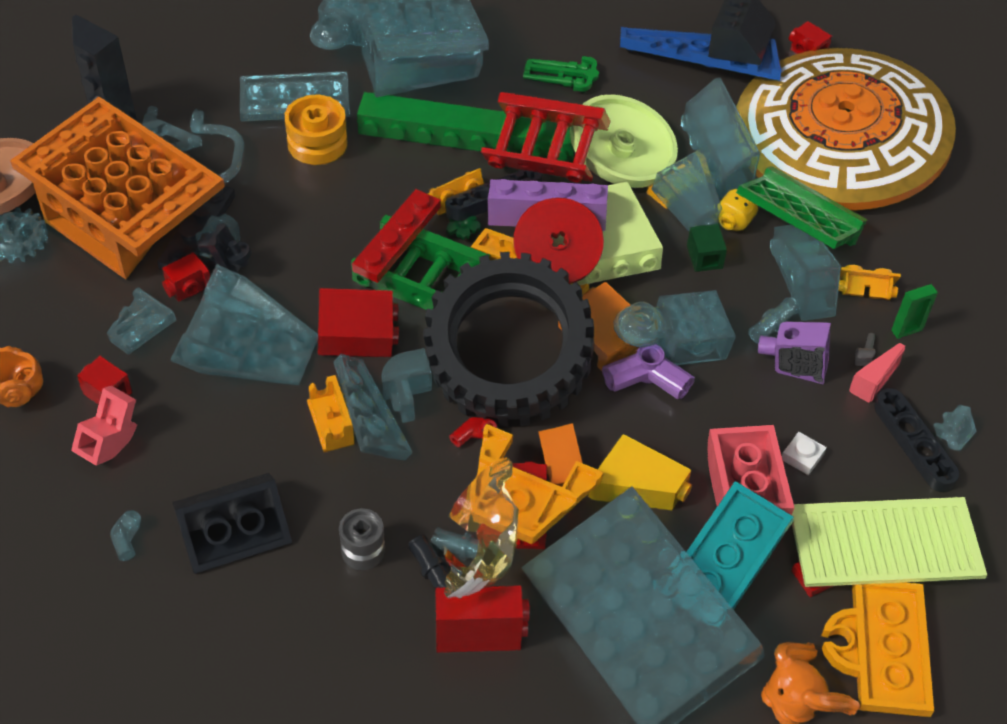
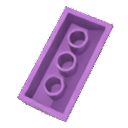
[488,179,608,231]

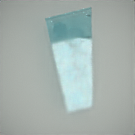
[333,354,413,461]

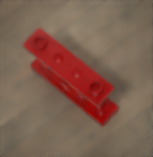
[481,92,611,183]

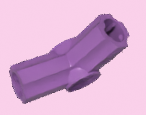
[602,343,695,399]

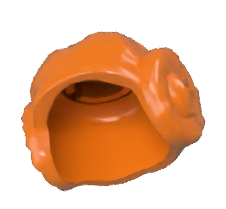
[0,346,44,408]

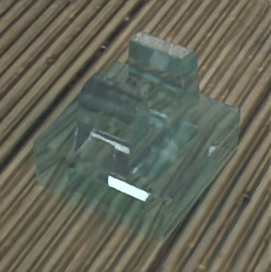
[934,405,976,451]

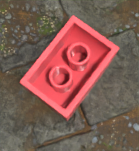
[708,425,794,515]

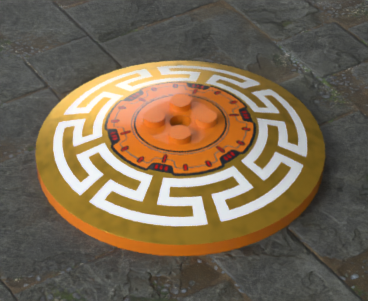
[734,48,956,210]

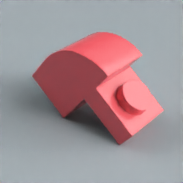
[71,385,137,466]

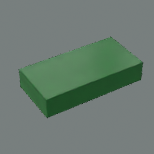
[891,284,938,339]

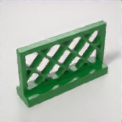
[736,166,867,249]

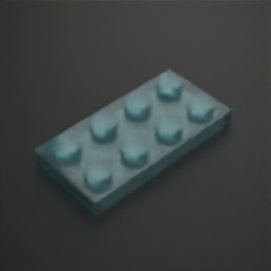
[240,71,350,121]

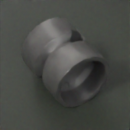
[339,508,385,571]

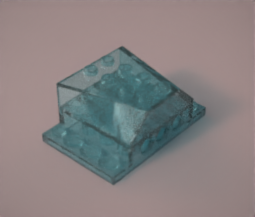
[358,0,489,97]

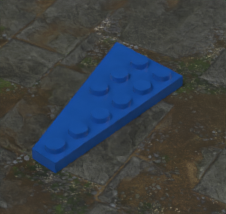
[620,27,781,81]

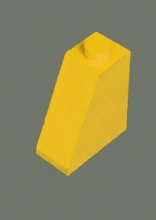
[588,434,692,510]

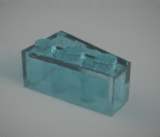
[770,225,841,321]

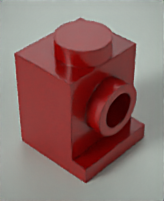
[788,21,832,54]
[162,252,213,302]

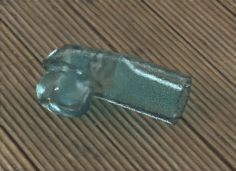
[110,510,141,561]

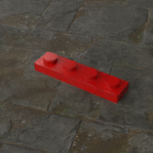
[352,189,441,283]

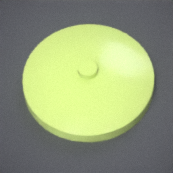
[570,95,678,188]

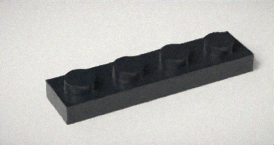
[157,186,235,270]

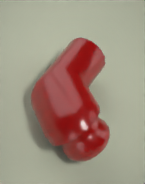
[449,417,498,447]

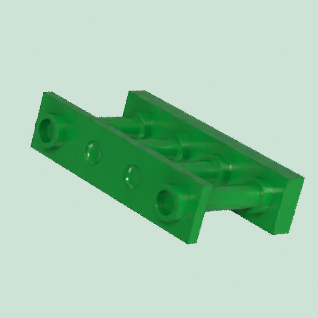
[351,214,490,310]

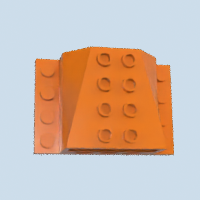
[10,97,225,280]

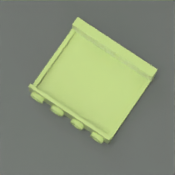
[552,182,663,285]

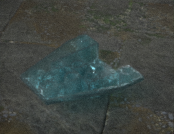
[170,265,318,385]

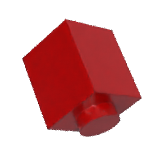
[77,356,133,405]

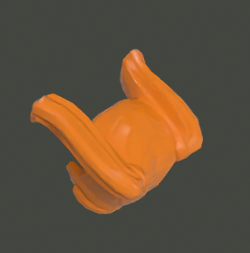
[761,642,860,724]

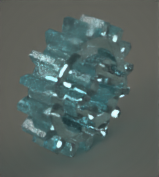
[0,207,48,263]

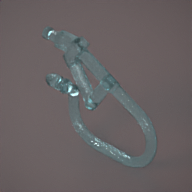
[142,106,244,183]

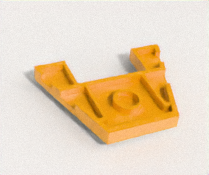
[471,424,604,544]

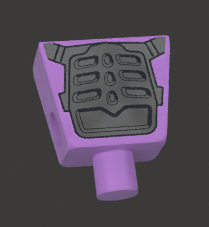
[758,322,831,384]

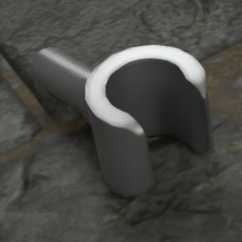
[855,333,876,366]

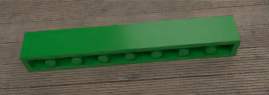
[357,92,575,163]

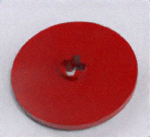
[513,198,604,284]

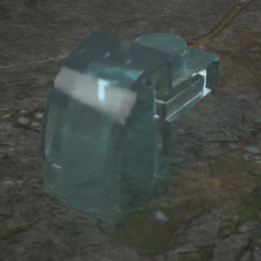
[381,348,432,423]

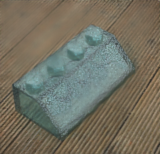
[681,78,760,199]

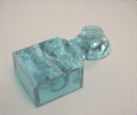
[309,0,387,50]
[613,290,736,365]

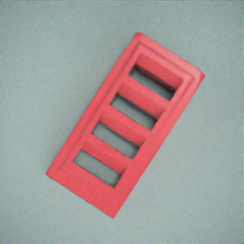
[849,343,905,403]

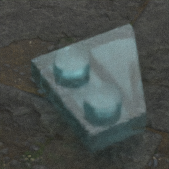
[107,287,176,355]

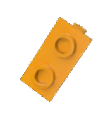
[427,168,484,215]
[836,265,901,300]

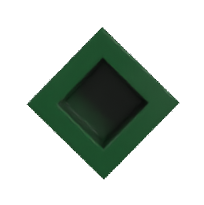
[687,224,727,272]

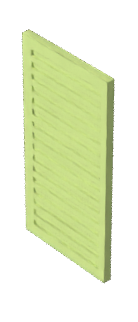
[792,497,987,587]

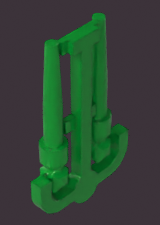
[523,56,599,92]

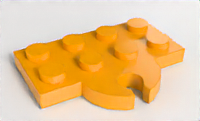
[821,582,934,717]

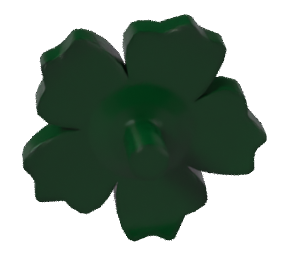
[446,216,481,240]

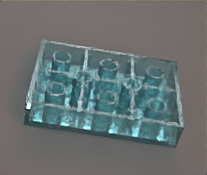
[521,486,765,724]

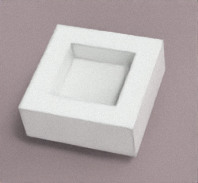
[782,432,827,476]

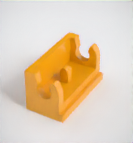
[307,375,355,452]

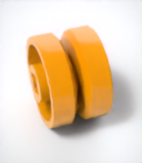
[284,94,347,165]

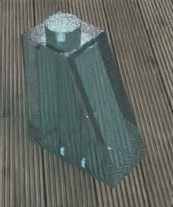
[652,149,722,231]

